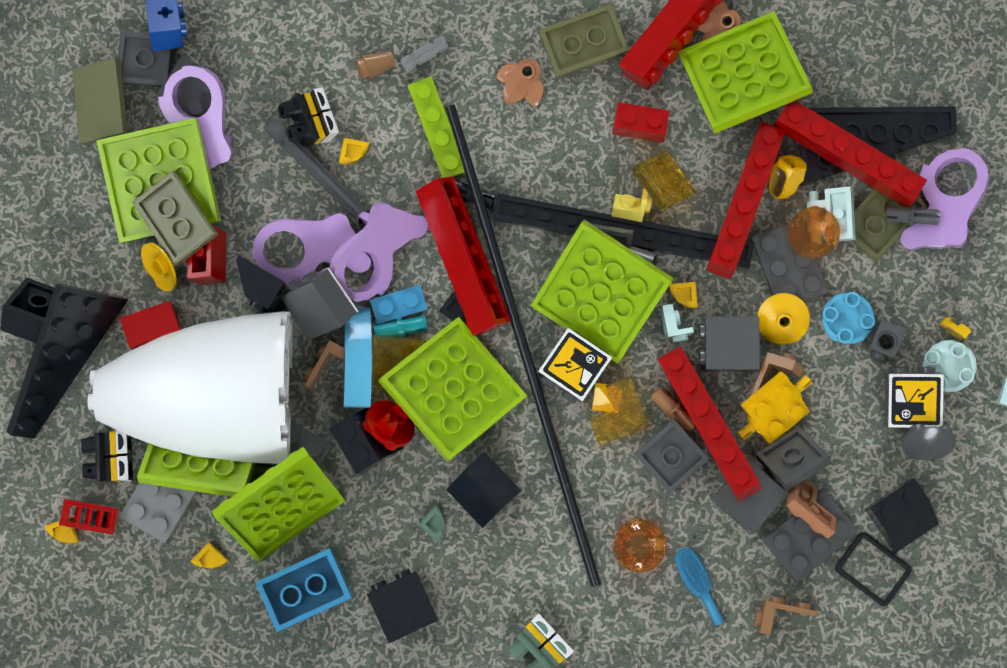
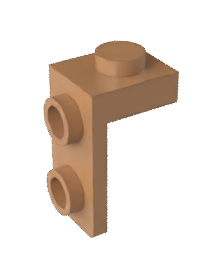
[303,340,344,392]
[750,352,805,396]
[753,596,819,635]

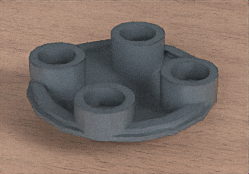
[902,424,956,461]

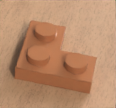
[787,479,837,539]

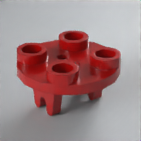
[363,400,415,451]

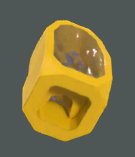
[769,155,807,199]

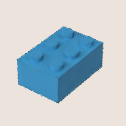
[255,548,354,632]

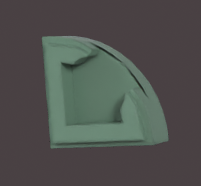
[418,505,445,542]

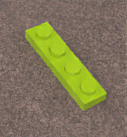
[407,76,465,178]

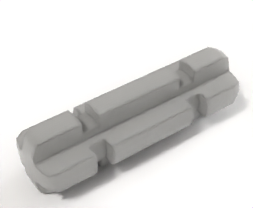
[400,36,449,72]

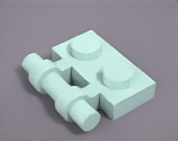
[807,186,856,244]

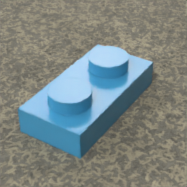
[370,285,428,325]

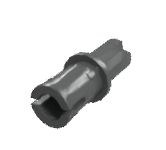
[886,205,940,226]

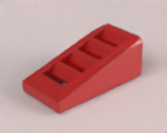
[59,499,119,535]

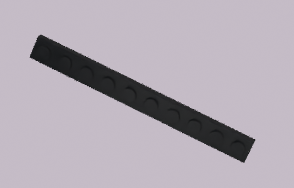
[492,193,755,269]

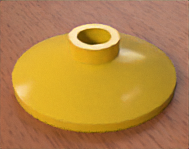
[141,242,177,292]
[757,293,810,345]

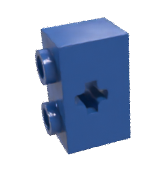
[145,0,187,51]

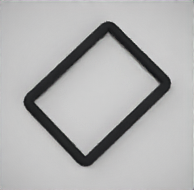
[835,532,912,606]

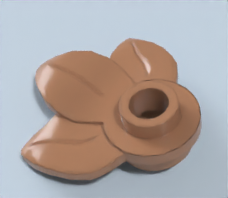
[697,1,741,41]
[496,58,544,107]

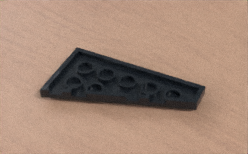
[799,106,957,186]
[6,283,128,439]

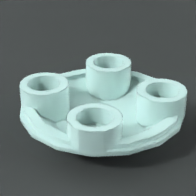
[923,340,977,392]

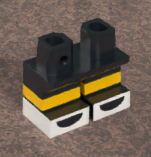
[278,87,339,146]
[81,430,134,482]

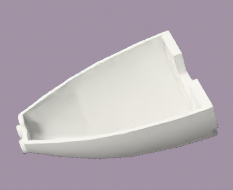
[88,311,293,464]

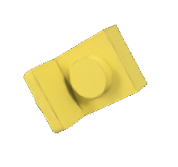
[612,187,652,222]

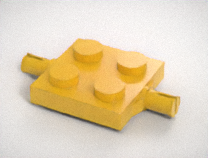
[737,371,813,444]

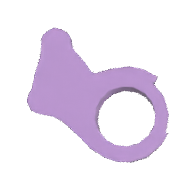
[158,66,233,169]
[901,147,989,251]
[329,202,428,302]
[252,213,371,285]

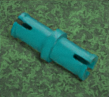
[373,315,428,342]

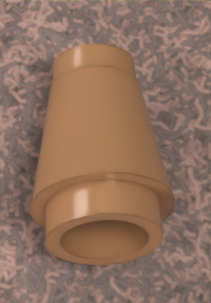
[355,51,395,80]

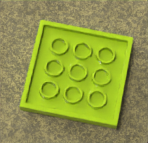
[678,11,813,134]
[96,118,221,243]
[531,219,674,364]
[378,317,527,462]
[137,443,255,497]
[212,447,345,563]

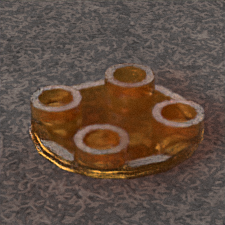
[787,206,840,259]
[613,519,666,573]

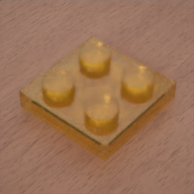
[631,150,696,212]

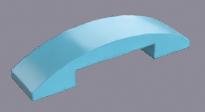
[343,307,372,408]

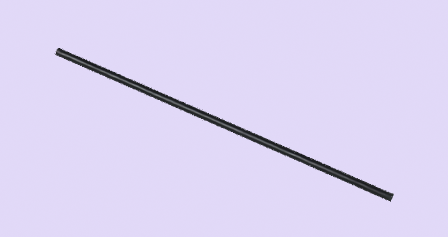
[445,105,601,587]

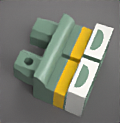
[508,613,574,668]

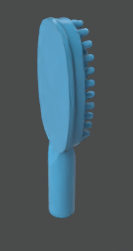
[675,548,725,626]

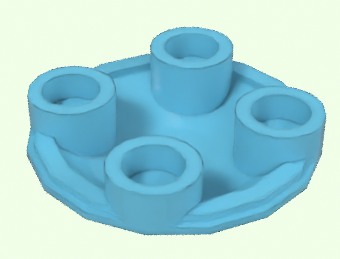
[822,292,875,344]

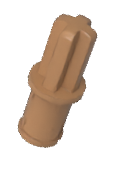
[649,386,694,433]

